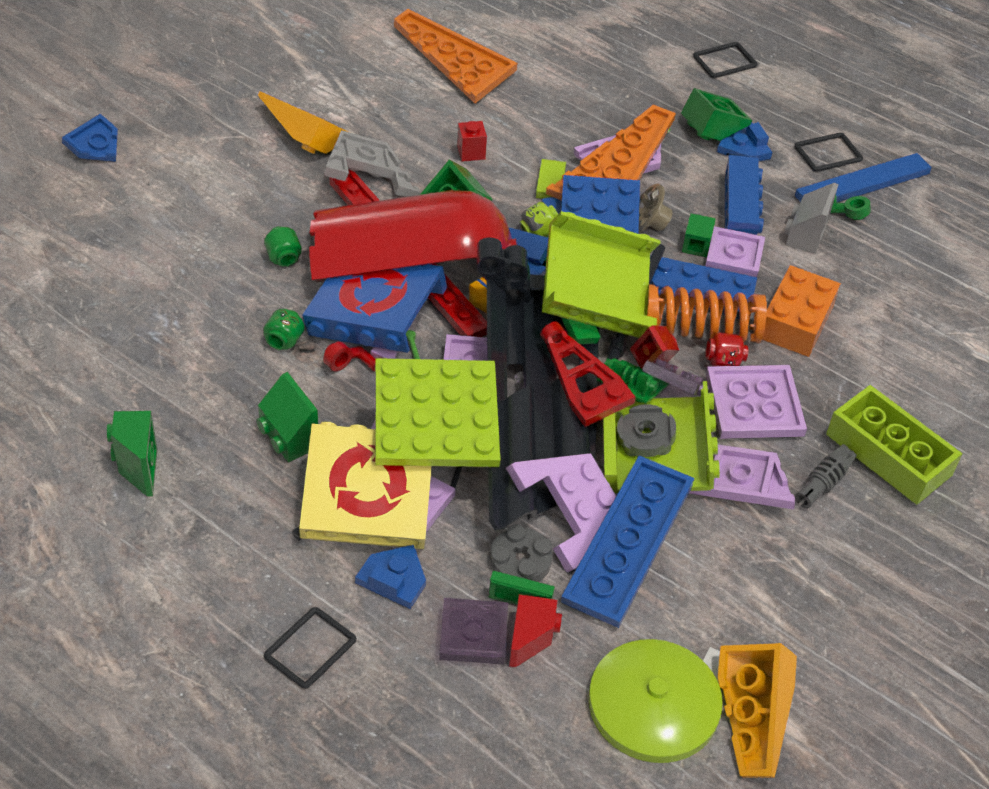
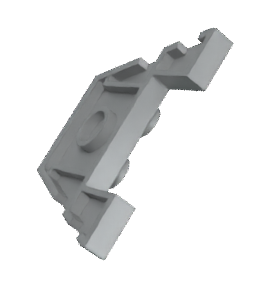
[323,130,420,197]

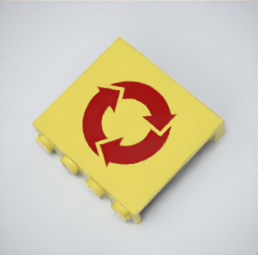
[299,422,432,549]

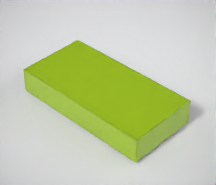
[536,159,566,199]

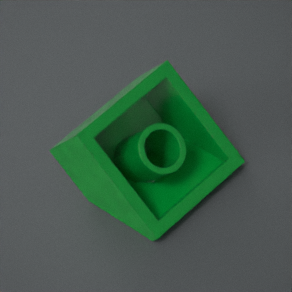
[681,88,753,140]
[420,159,493,201]
[256,372,318,463]
[107,411,158,497]

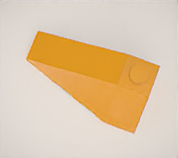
[258,91,350,154]
[718,643,797,778]

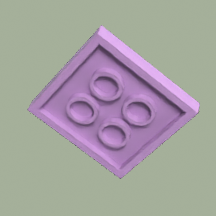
[706,365,807,439]

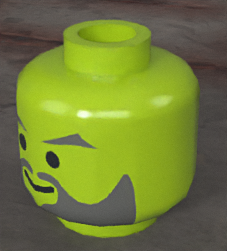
[519,202,558,237]

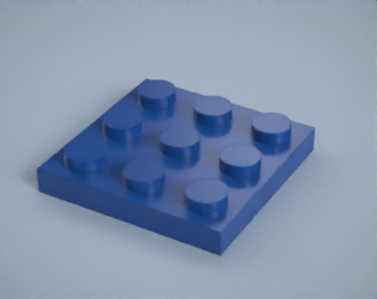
[561,175,640,234]

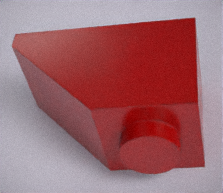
[630,325,680,371]
[509,594,562,668]

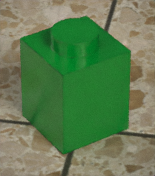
[682,213,716,258]

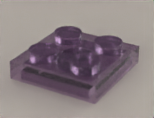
[642,358,709,396]
[439,598,508,665]

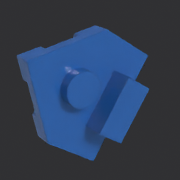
[62,114,118,162]
[717,122,772,161]
[355,545,426,609]

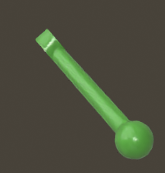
[406,330,420,359]

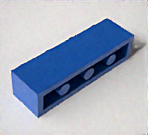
[724,155,764,235]

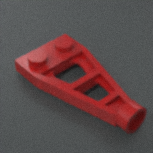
[540,322,635,427]

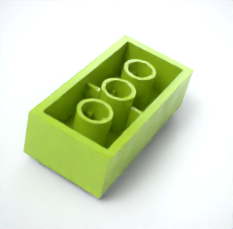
[826,385,963,505]

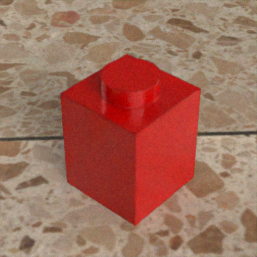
[457,121,487,162]

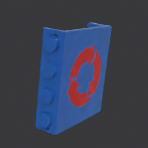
[302,264,447,353]

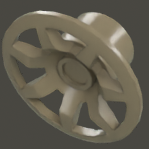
[639,184,673,233]

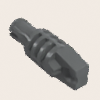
[795,444,857,508]

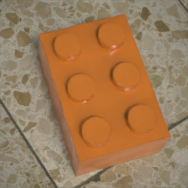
[762,265,841,357]

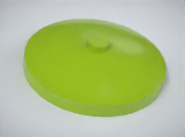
[588,639,722,763]

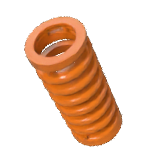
[647,284,767,344]

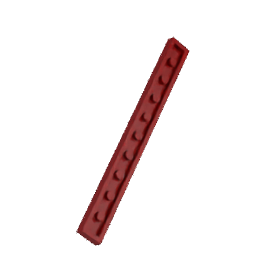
[329,169,487,337]

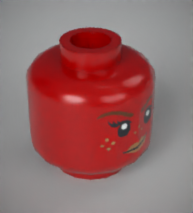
[706,332,748,367]

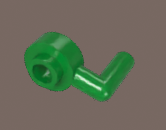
[831,195,871,220]

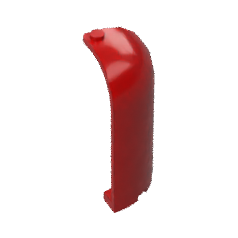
[309,190,517,283]

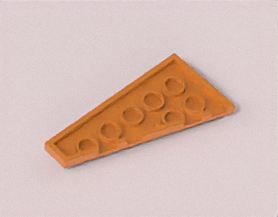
[394,9,518,103]
[546,105,676,201]

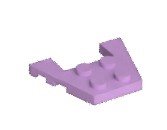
[506,453,616,573]

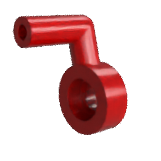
[323,342,376,372]

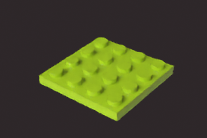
[375,358,500,467]

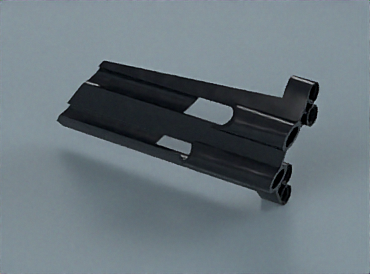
[477,237,599,531]

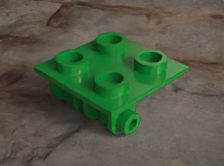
[597,358,671,404]

